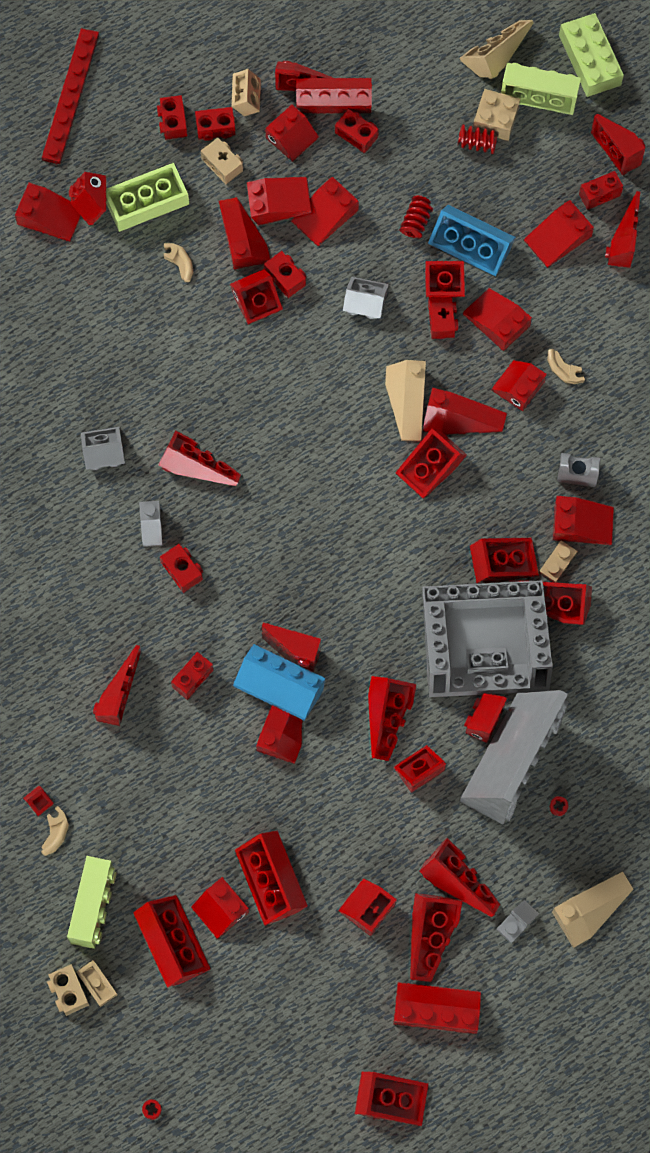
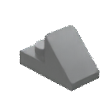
[496,900,539,944]

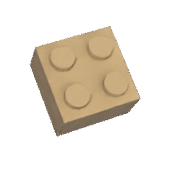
[473,89,520,141]

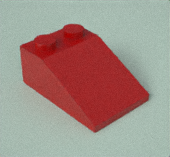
[591,114,645,176]
[247,177,312,225]
[291,177,359,246]
[15,183,81,242]
[524,200,594,268]
[462,288,532,351]
[395,428,467,499]
[553,496,614,545]
[470,538,539,584]
[262,622,321,673]
[355,1071,429,1126]

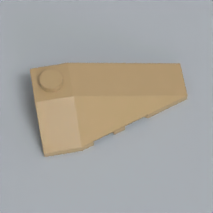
[460,20,533,79]
[385,360,426,442]
[552,872,633,948]

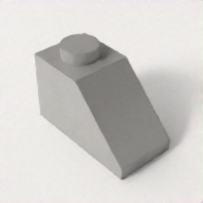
[139,501,163,547]

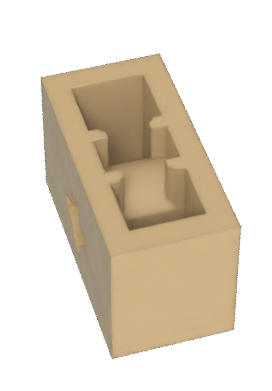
[201,138,243,184]

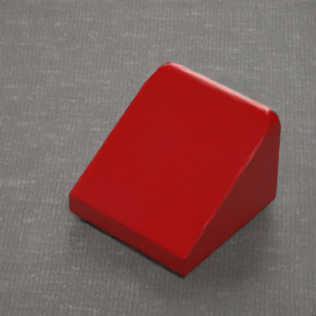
[23,786,54,816]

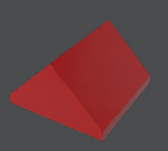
[394,745,446,793]

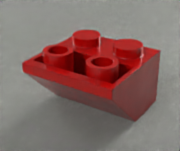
[338,878,397,936]

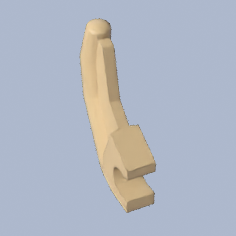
[164,243,193,283]
[547,349,585,384]
[41,806,69,856]

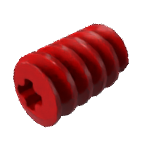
[457,124,498,154]
[399,195,433,238]

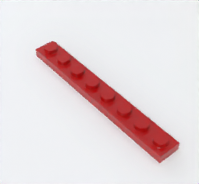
[42,28,99,164]

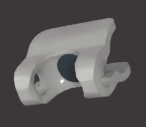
[557,453,601,487]

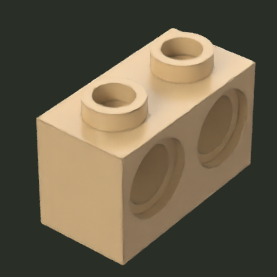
[232,69,261,116]
[47,964,89,1016]

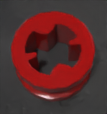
[549,796,568,816]
[142,1099,162,1120]

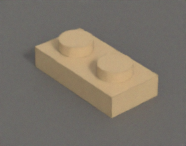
[539,541,578,583]
[76,960,117,1007]

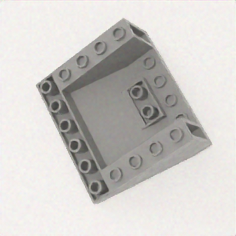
[422,580,553,697]
[460,690,569,825]

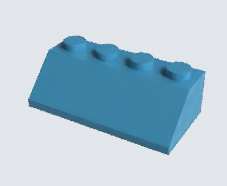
[428,205,516,276]
[233,644,325,721]

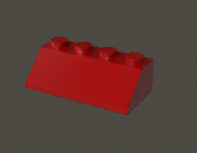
[296,78,372,113]
[235,831,308,926]
[133,895,211,988]
[393,982,481,1034]

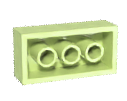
[559,13,624,97]
[501,63,581,115]
[106,163,189,232]
[67,856,117,949]

